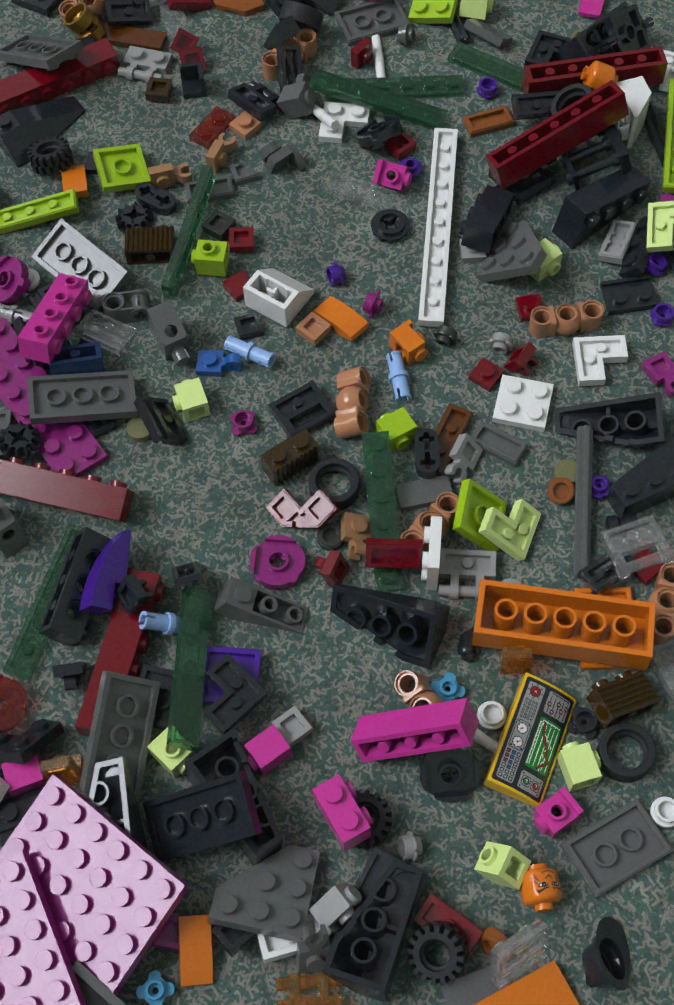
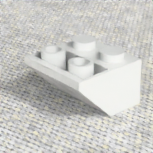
[614,76,652,149]
[243,268,315,327]

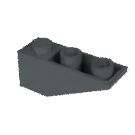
[213,577,308,634]

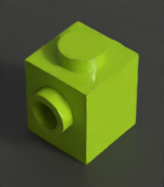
[191,239,230,277]
[374,407,417,452]

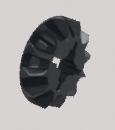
[115,201,154,234]
[371,209,410,243]
[0,420,41,459]

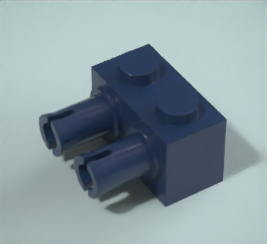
[49,334,105,375]

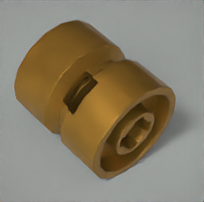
[63,2,106,41]

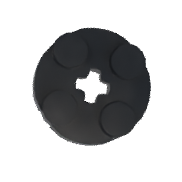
[356,115,404,149]
[419,747,481,802]

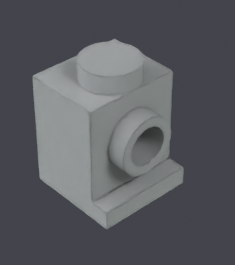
[309,882,362,936]

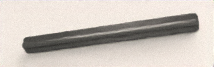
[573,425,593,579]

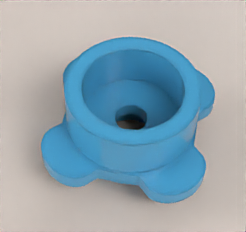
[431,672,465,702]
[136,970,175,1005]

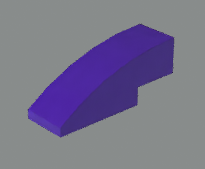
[79,529,131,615]

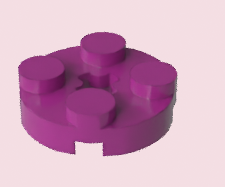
[0,255,31,306]
[250,535,306,590]

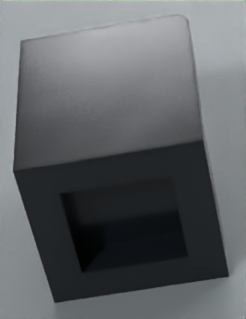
[179,61,207,99]

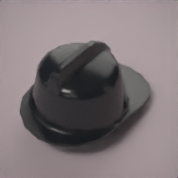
[582,917,630,991]

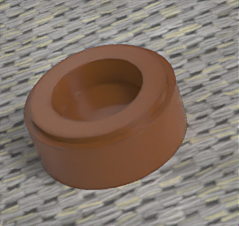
[547,477,575,504]
[479,927,511,960]

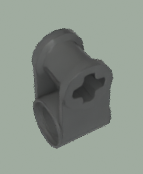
[102,289,150,324]

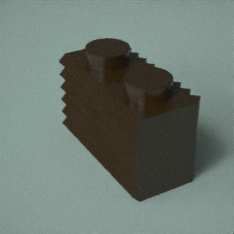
[124,225,177,265]
[260,428,319,486]
[586,670,660,729]

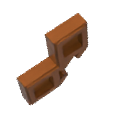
[211,0,265,17]

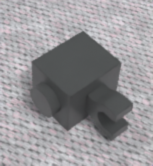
[277,73,318,119]

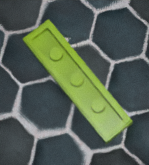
[0,189,79,235]

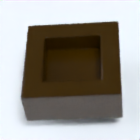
[145,77,173,103]

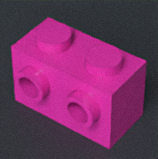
[312,774,373,852]

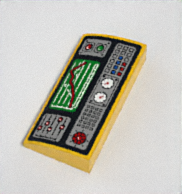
[483,672,577,807]

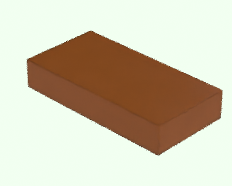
[462,106,515,138]

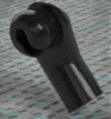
[457,627,477,662]

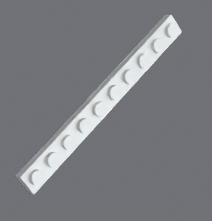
[418,128,458,327]

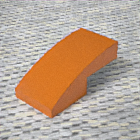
[61,164,89,198]
[313,296,369,341]
[177,914,213,988]

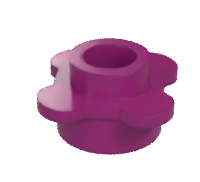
[363,290,384,319]
[230,410,257,436]

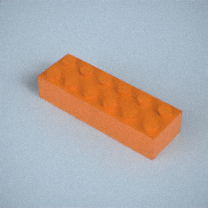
[472,579,656,670]

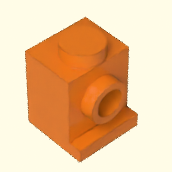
[389,319,428,366]

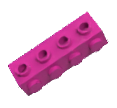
[18,273,92,364]
[351,698,479,763]

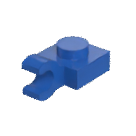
[196,350,242,377]

